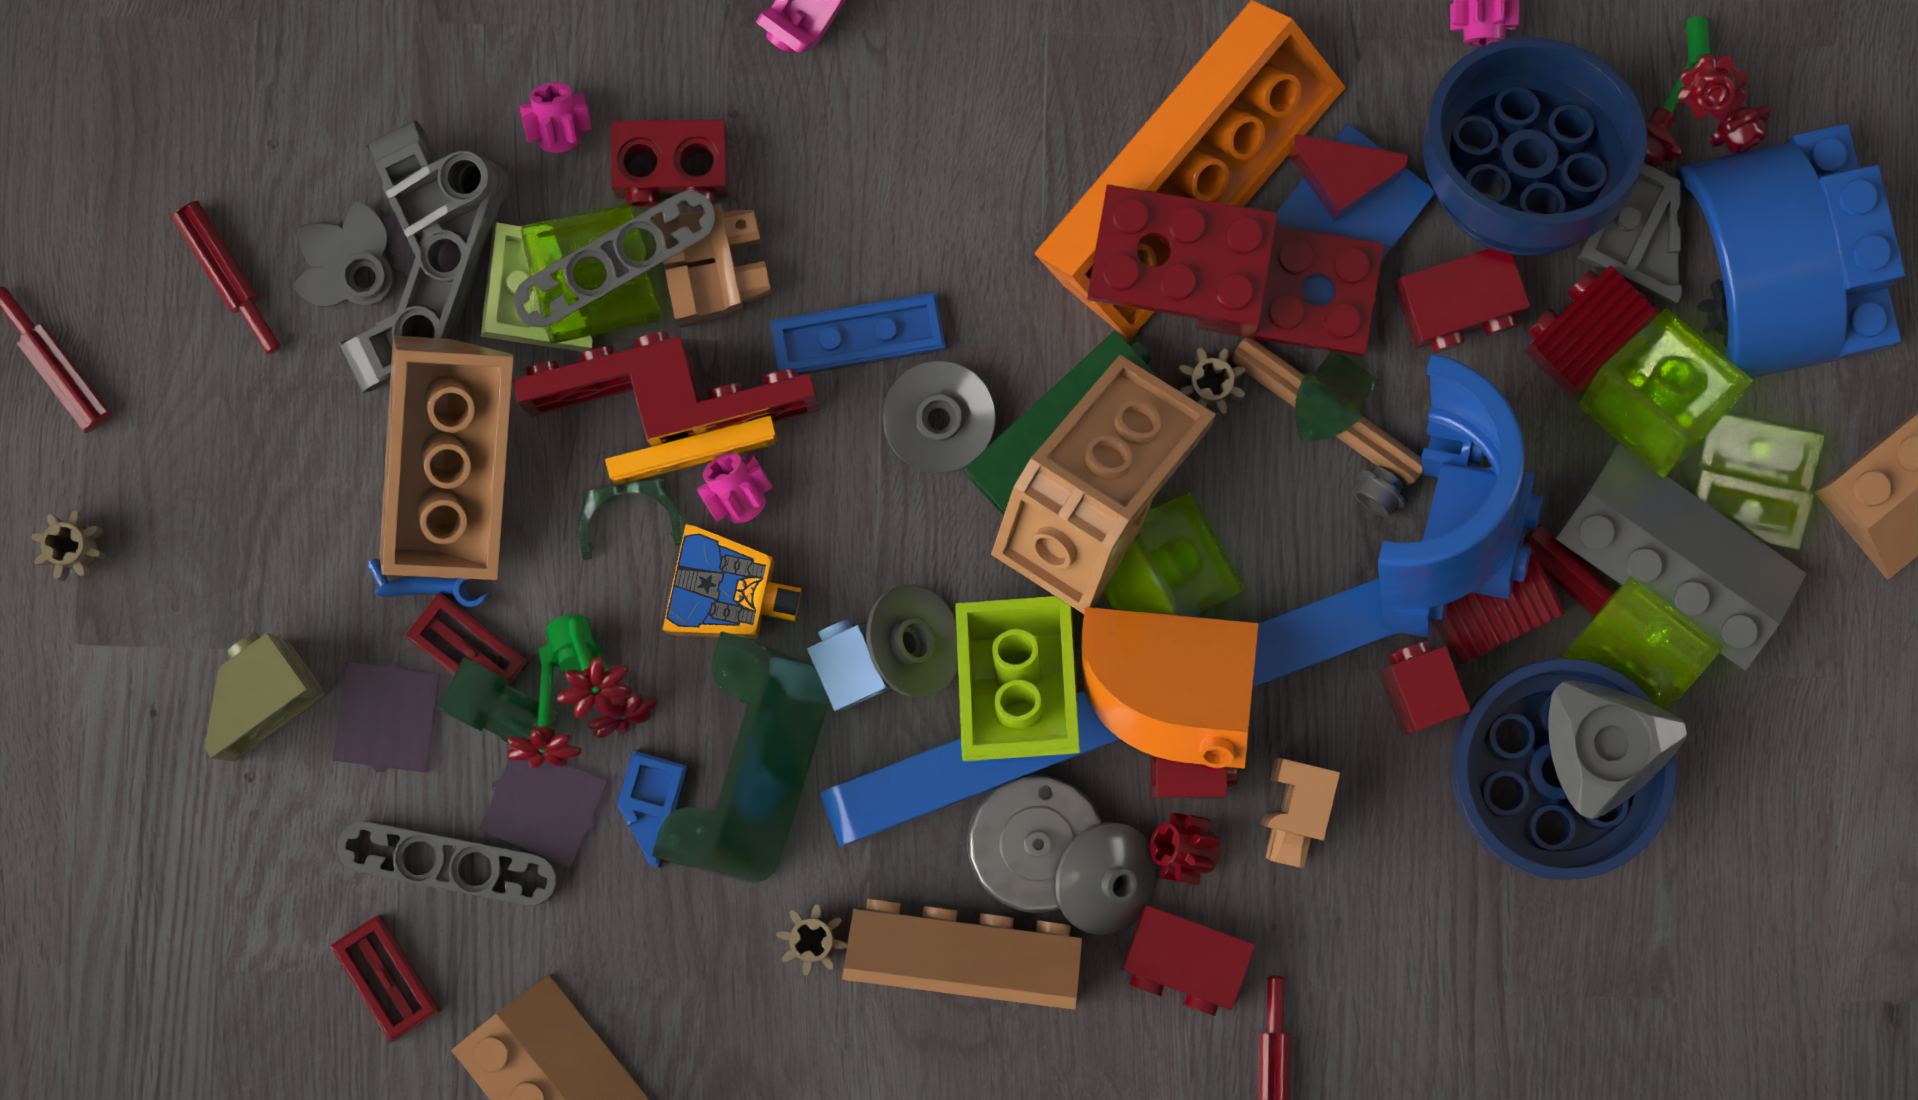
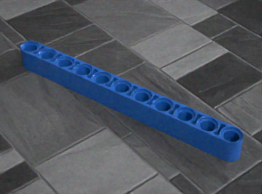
[819,578,1399,847]

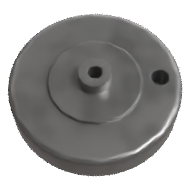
[967,774,1102,913]

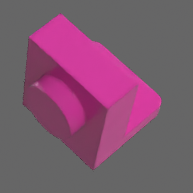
[756,0,846,54]

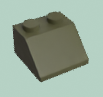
[204,632,327,762]

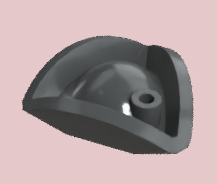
[1548,680,1687,819]

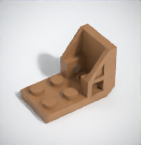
[991,355,1216,614]

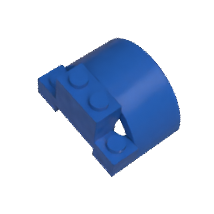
[1676,124,1906,383]
[1378,353,1543,638]

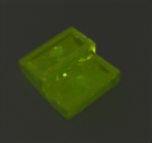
[521,205,661,344]
[1692,408,1825,549]
[1559,576,1723,711]

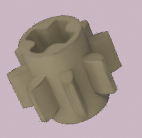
[1178,348,1246,418]
[31,510,106,582]
[776,904,848,976]

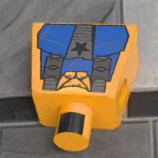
[662,524,802,638]

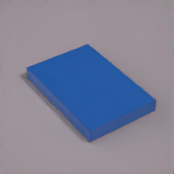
[1275,123,1436,306]

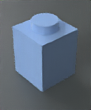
[807,619,892,711]

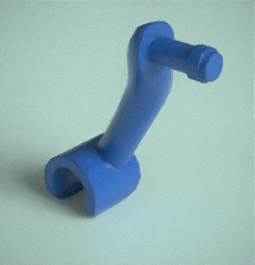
[367,558,491,607]

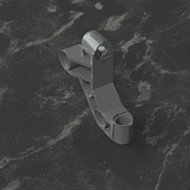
[339,120,512,393]

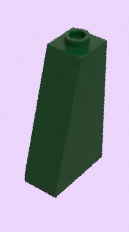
[965,330,1153,516]

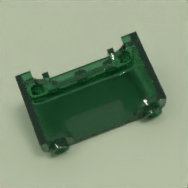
[652,631,830,883]

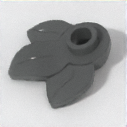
[293,201,394,307]

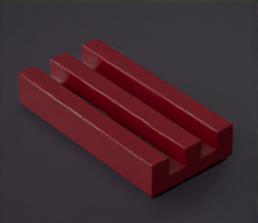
[404,592,530,707]
[330,915,441,1043]

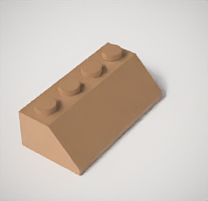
[379,336,513,580]
[1814,408,1918,580]
[842,899,1082,1010]
[451,974,650,1100]

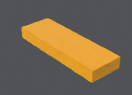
[605,416,778,486]

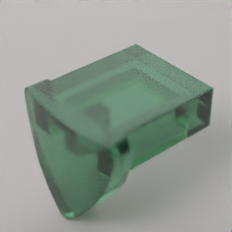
[1295,352,1379,441]

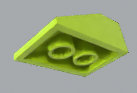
[955,596,1080,761]

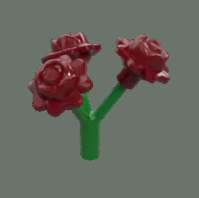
[1644,16,1771,167]

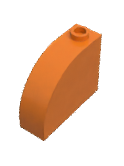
[1081,607,1259,769]

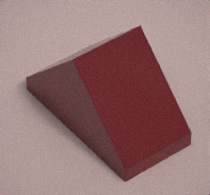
[1289,134,1408,221]

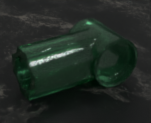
[436,657,559,743]

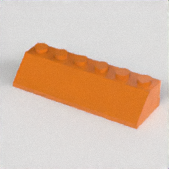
[1034,0,1346,337]

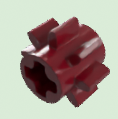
[1150,812,1221,885]

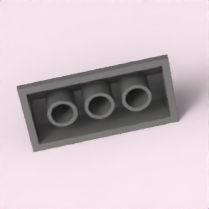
[1553,443,1807,671]

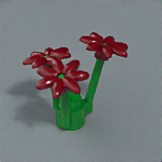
[507,614,658,769]

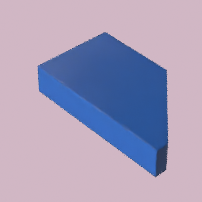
[617,750,689,868]

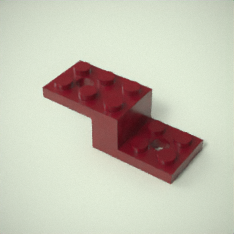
[1087,184,1384,357]
[512,332,820,446]

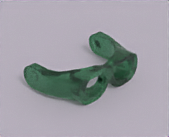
[578,479,683,560]

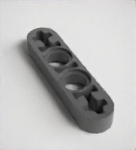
[514,191,715,327]
[337,822,559,906]

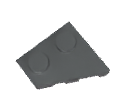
[1576,163,1682,306]

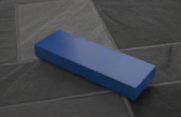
[770,292,946,375]

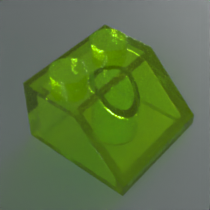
[1578,308,1753,479]
[1104,491,1246,617]

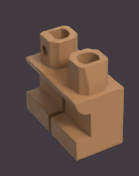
[654,204,772,328]
[1260,758,1340,869]

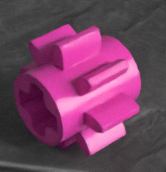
[1450,0,1519,47]
[519,82,592,153]
[697,453,772,523]

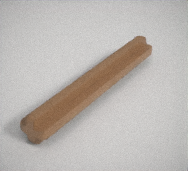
[1231,337,1423,486]

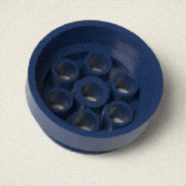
[1422,37,1647,255]
[1450,659,1677,880]

